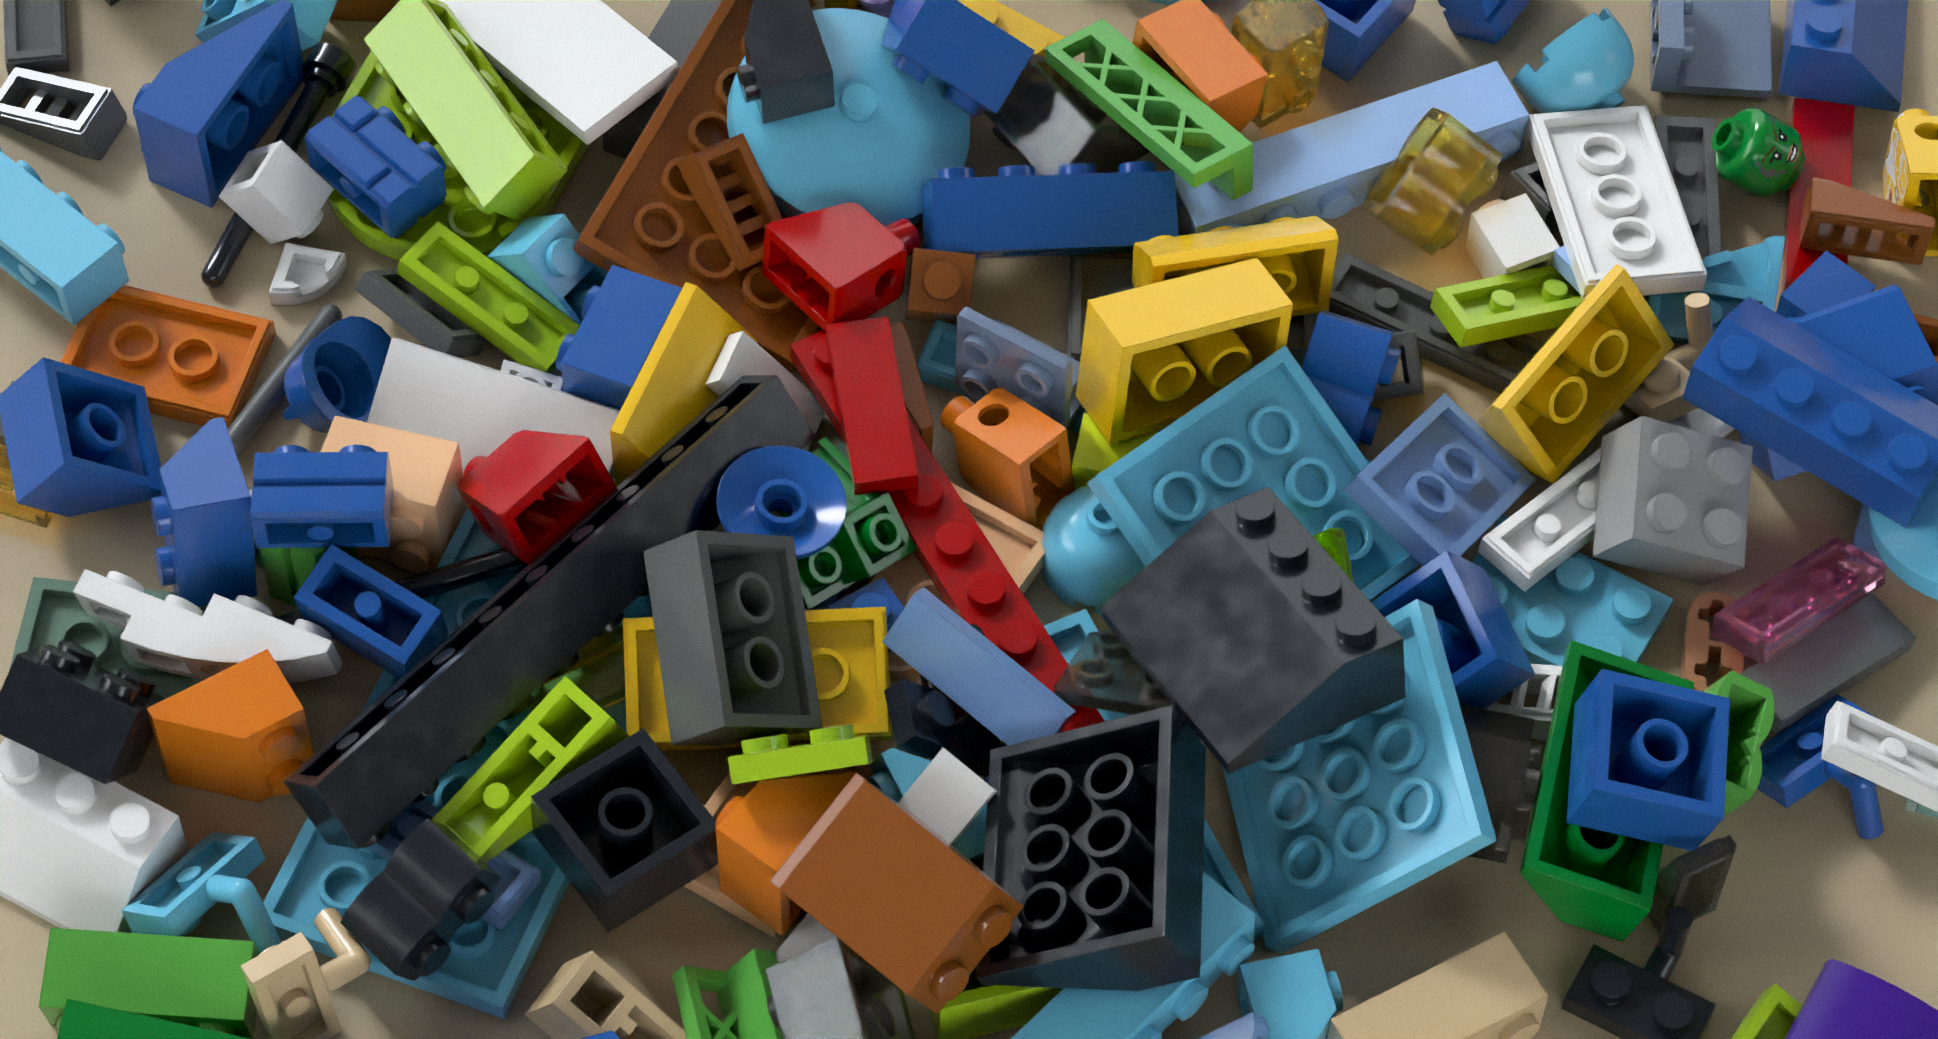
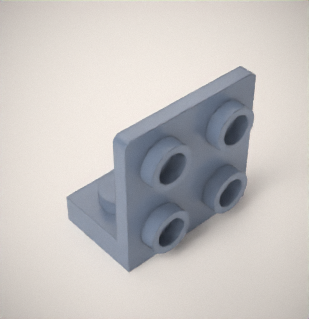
[1650,0,1772,98]
[955,307,1085,434]

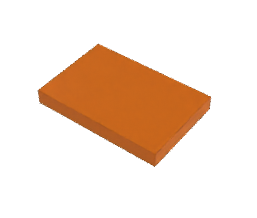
[61,285,276,429]

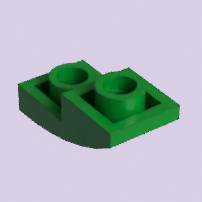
[797,492,917,610]

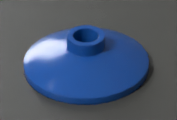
[716,445,847,560]

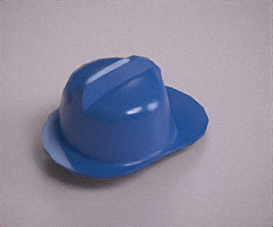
[282,316,391,433]

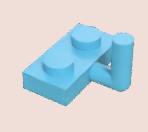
[121,831,282,953]

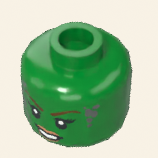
[1711,108,1805,197]

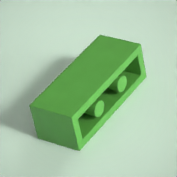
[39,928,260,1039]

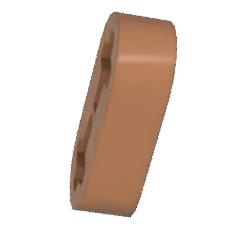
[1680,591,1746,692]

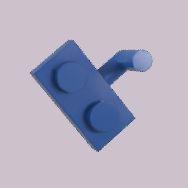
[1757,694,1884,839]

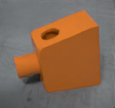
[940,388,1075,531]

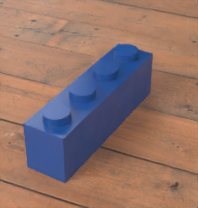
[921,161,1179,259]

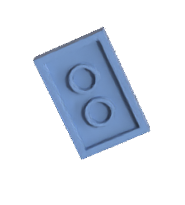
[1344,393,1537,566]

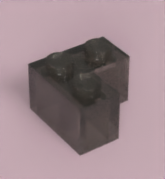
[1459,704,1542,864]

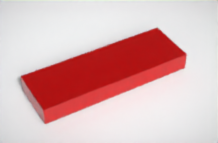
[826,316,918,495]

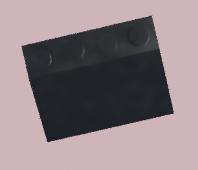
[1100,487,1406,774]
[977,705,1206,991]

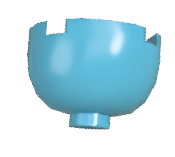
[1512,7,1634,114]
[1041,485,1146,613]

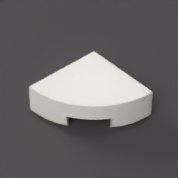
[269,243,347,306]

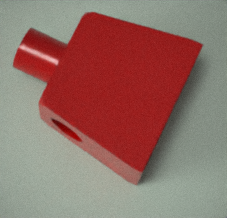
[762,202,920,332]
[458,430,616,564]

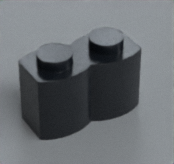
[340,818,501,981]

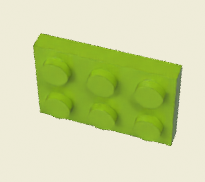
[728,724,873,784]

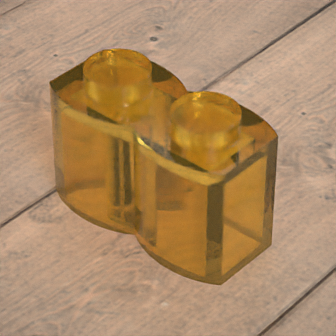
[1362,107,1503,256]

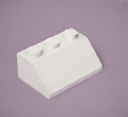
[0,737,189,933]

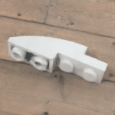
[73,569,343,683]

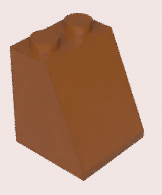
[770,773,1024,1014]

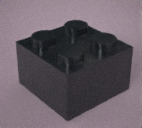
[0,640,166,784]
[531,728,718,933]

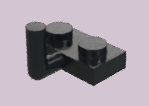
[884,624,1001,777]
[1561,906,1716,1039]

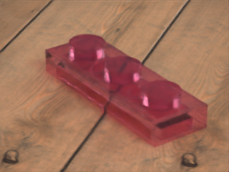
[1712,537,1887,664]

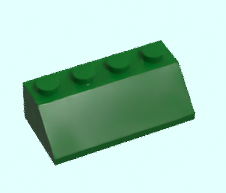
[1520,640,1694,942]

